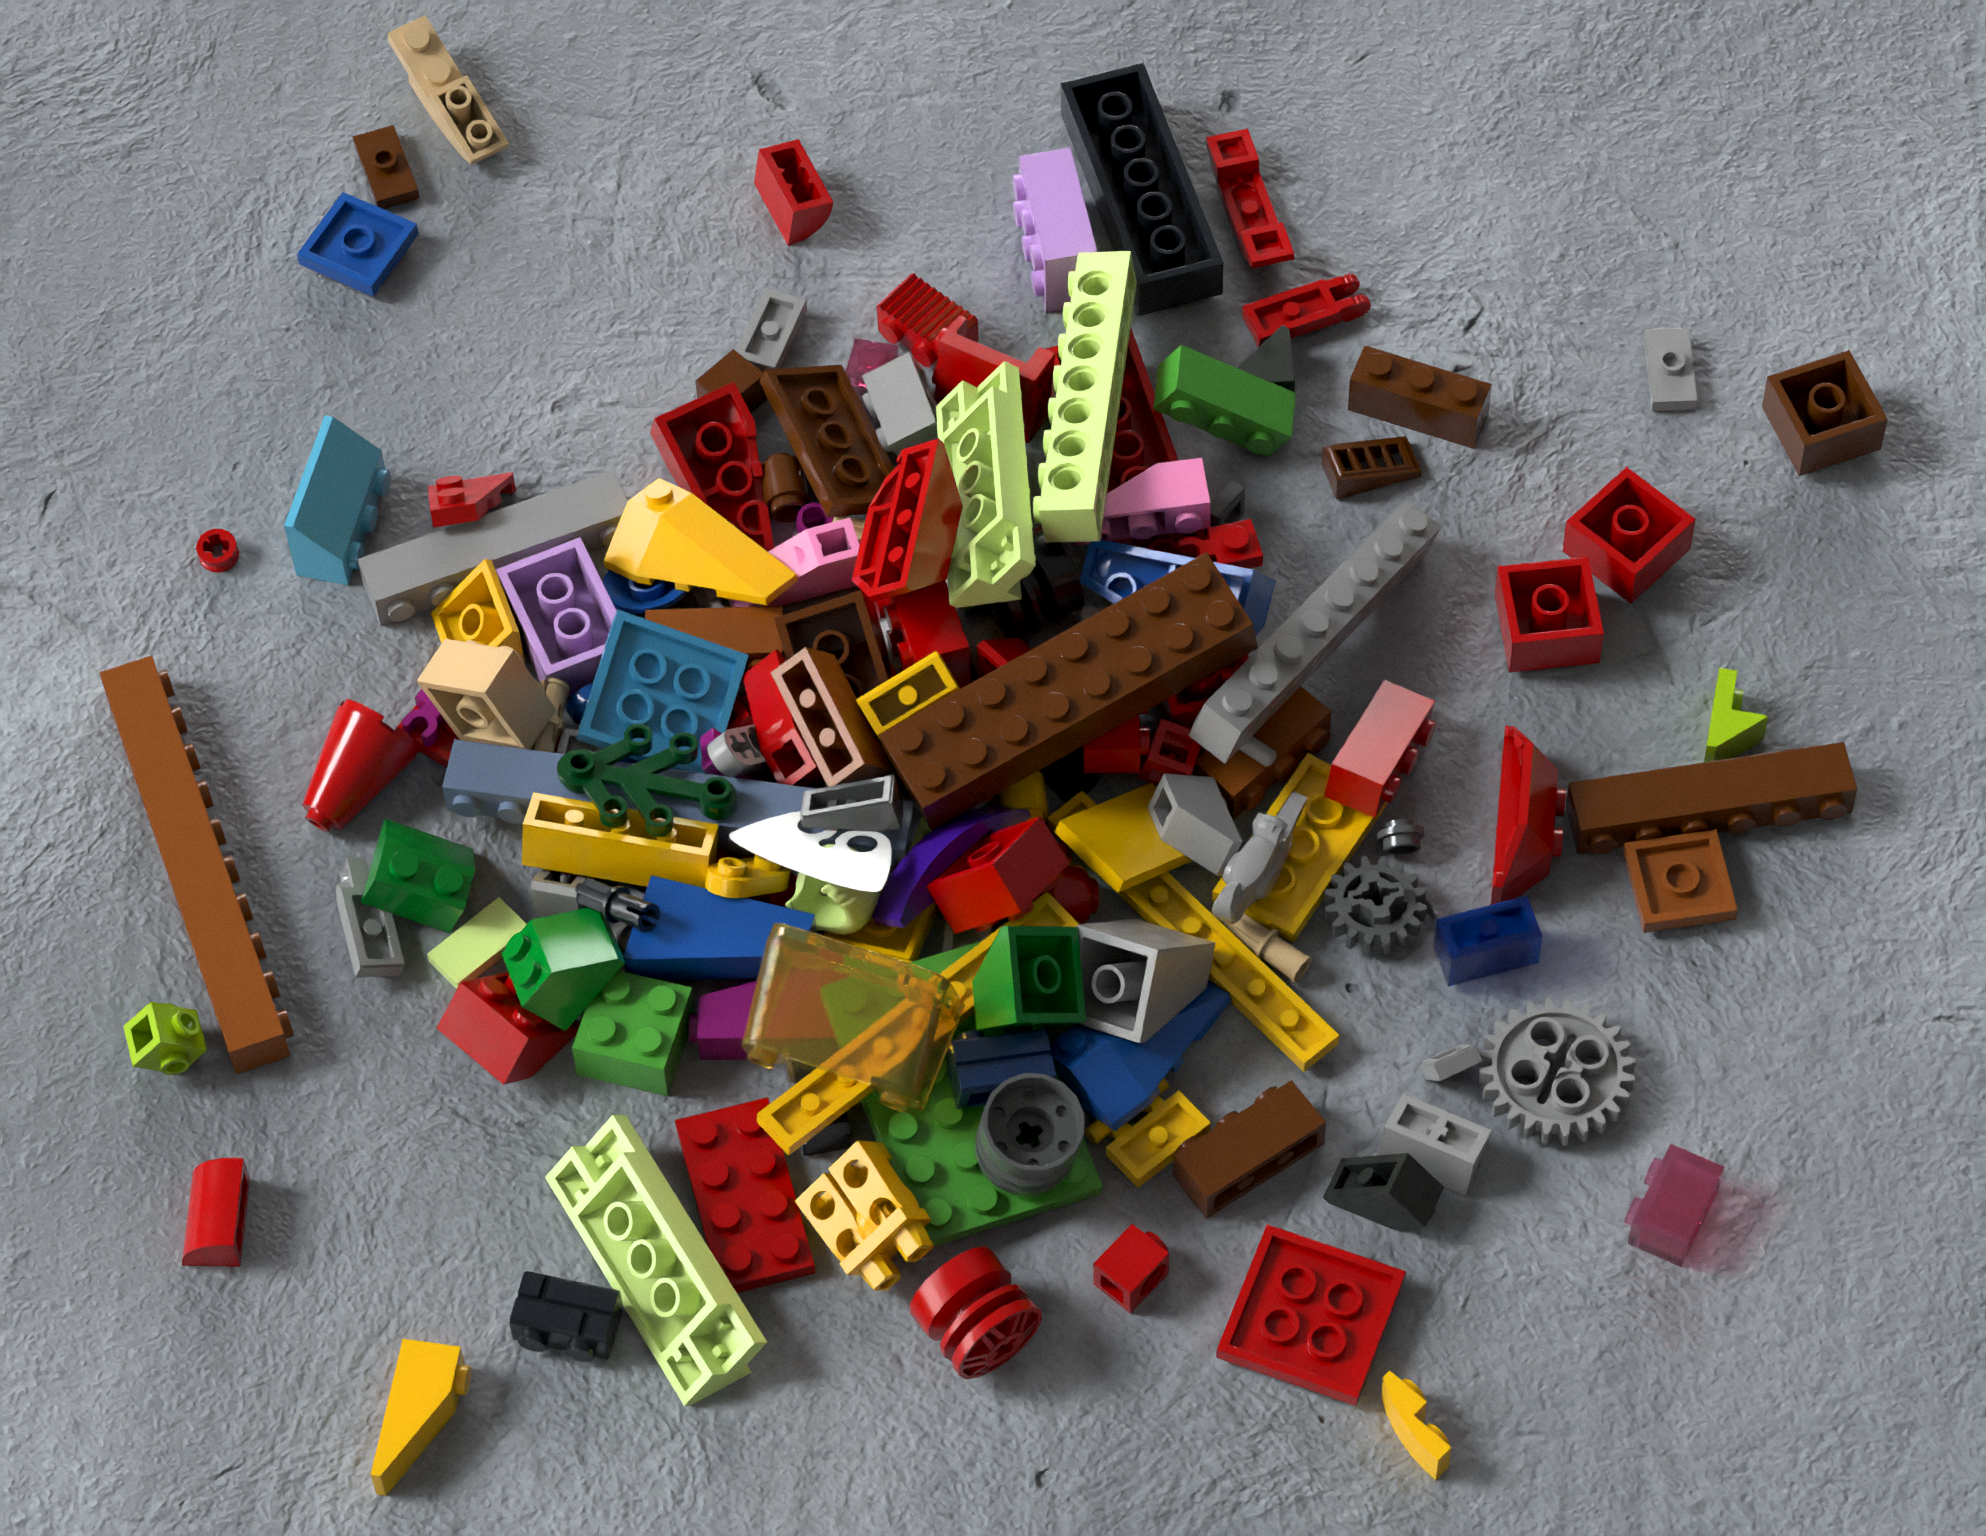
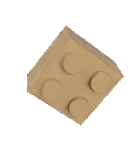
[417,639,556,750]

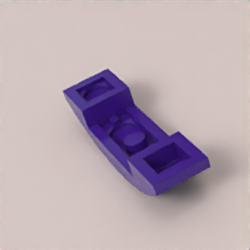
[872,806,1031,928]

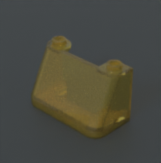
[741,923,965,1112]

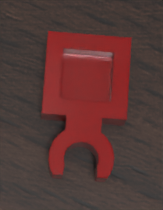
[1177,519,1263,569]

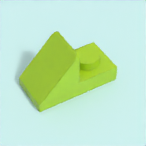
[1704,668,1768,762]

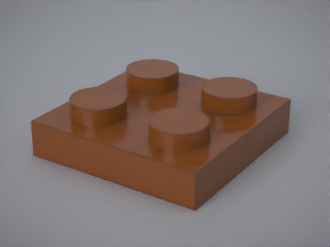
[1623,829,1738,933]

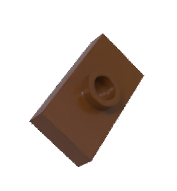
[352,125,420,209]

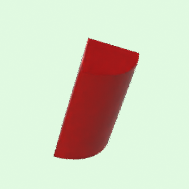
[754,139,833,246]
[182,1158,250,1267]

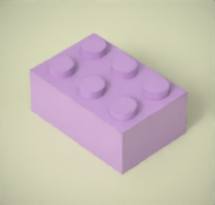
[1012,147,1097,313]
[496,537,617,698]

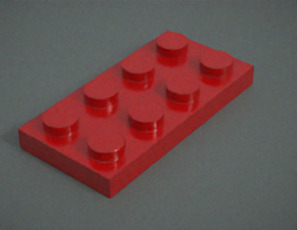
[675,1097,815,1293]

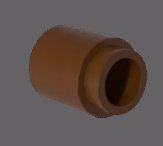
[761,453,810,522]

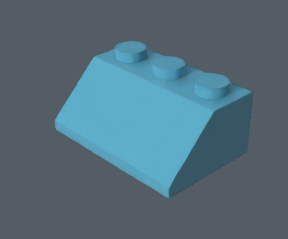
[284,415,391,585]

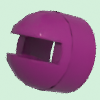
[796,503,833,533]

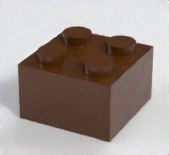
[1762,350,1888,476]

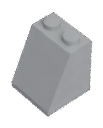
[1076,918,1215,1043]

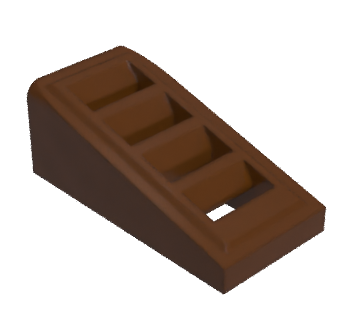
[1321,436,1421,500]

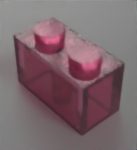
[1624,1144,1725,1267]

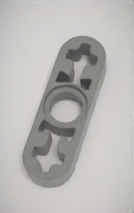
[707,724,770,778]

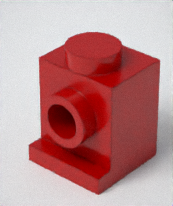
[1137,718,1201,786]

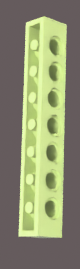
[1033,251,1137,543]

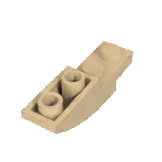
[388,15,509,165]

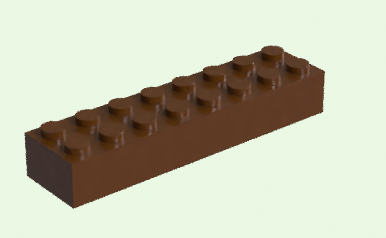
[879,552,1258,831]

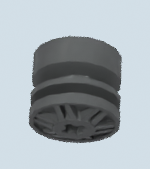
[975,1073,1084,1196]

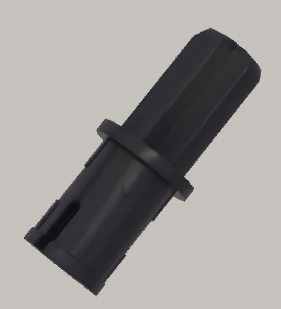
[575,878,660,933]

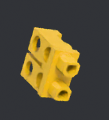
[795,1141,934,1291]

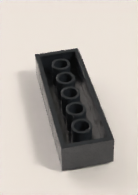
[1061,63,1224,316]

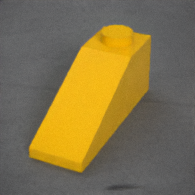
[371,1339,471,1496]

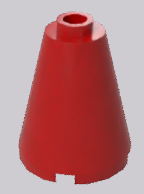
[302,699,421,833]

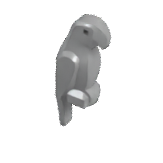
[1212,791,1308,924]

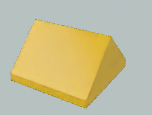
[430,559,526,667]

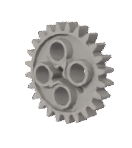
[1478,997,1635,1146]

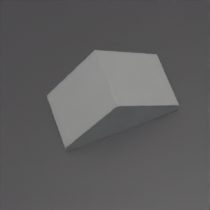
[531,869,597,918]

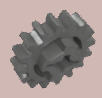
[1324,856,1427,955]

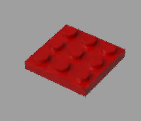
[1216,1224,1406,1406]

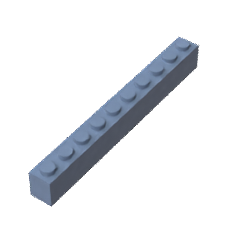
[442,739,916,874]

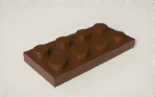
[759,365,894,517]

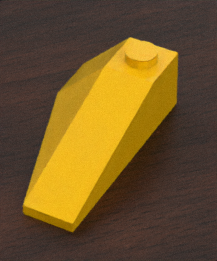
[604,478,798,605]

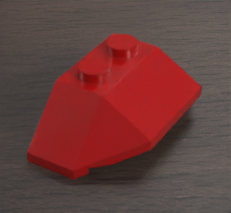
[852,438,963,602]
[1490,725,1566,911]

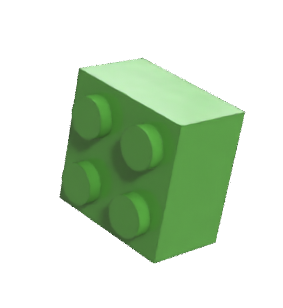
[572,971,696,1096]

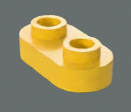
[705,854,791,898]

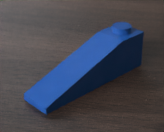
[1080,539,1276,662]
[1050,980,1232,1131]

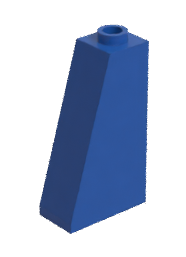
[623,875,823,980]

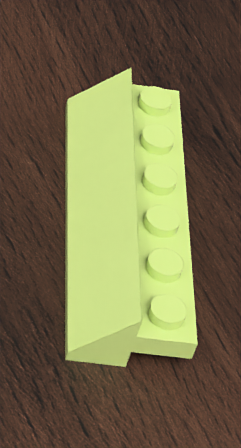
[936,361,1036,608]
[545,1115,767,1406]

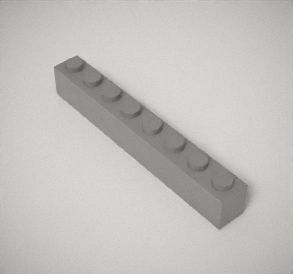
[1188,499,1442,764]

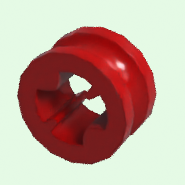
[196,528,239,572]

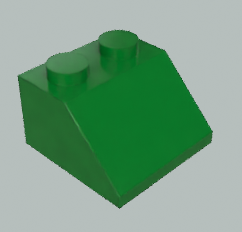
[361,819,475,933]
[502,908,625,1031]
[972,926,1086,1030]

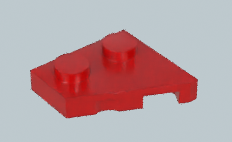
[428,472,516,528]

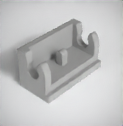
[1378,1093,1492,1196]

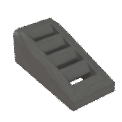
[800,775,903,831]

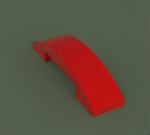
[1206,128,1294,268]

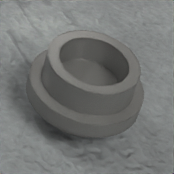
[1377,819,1424,855]

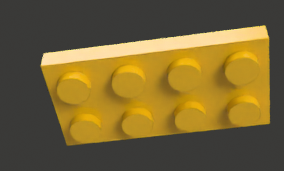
[1212,753,1388,943]

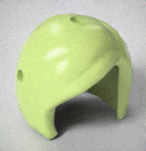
[785,844,880,935]

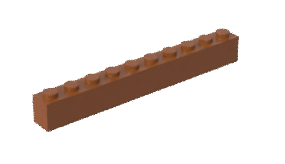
[99,655,294,1074]

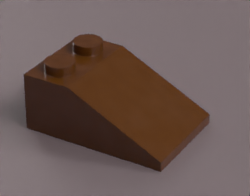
[774,590,893,732]

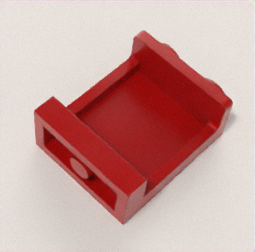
[932,315,1055,443]

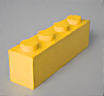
[522,792,719,888]

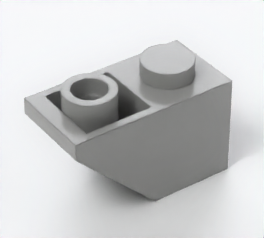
[1147,774,1242,876]

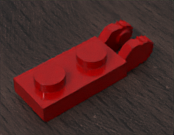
[1242,273,1371,348]

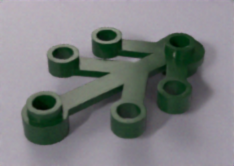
[557,724,737,837]

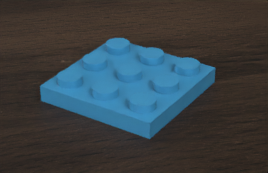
[576,610,749,774]

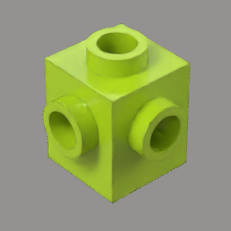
[123,1001,207,1075]

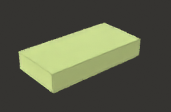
[427,897,527,989]

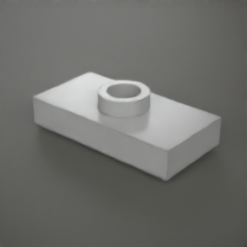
[1643,328,1698,411]

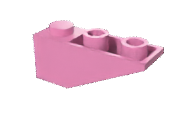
[1074,458,1211,546]
[728,518,860,607]

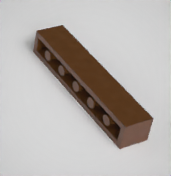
[1566,742,1857,854]

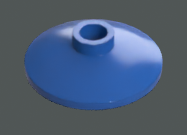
[602,570,687,613]

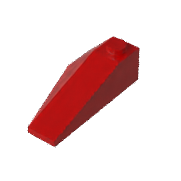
[650,382,774,552]

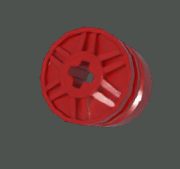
[910,1246,1042,1379]

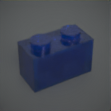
[1433,896,1542,987]

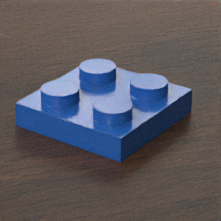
[297,192,419,297]

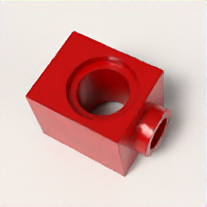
[1093,1224,1169,1314]

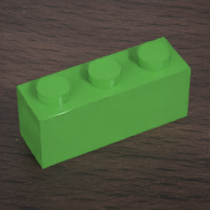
[1153,345,1296,457]

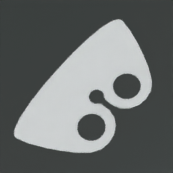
[729,811,892,892]

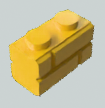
[856,651,961,739]

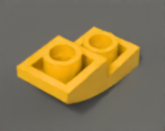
[1381,1370,1451,1480]

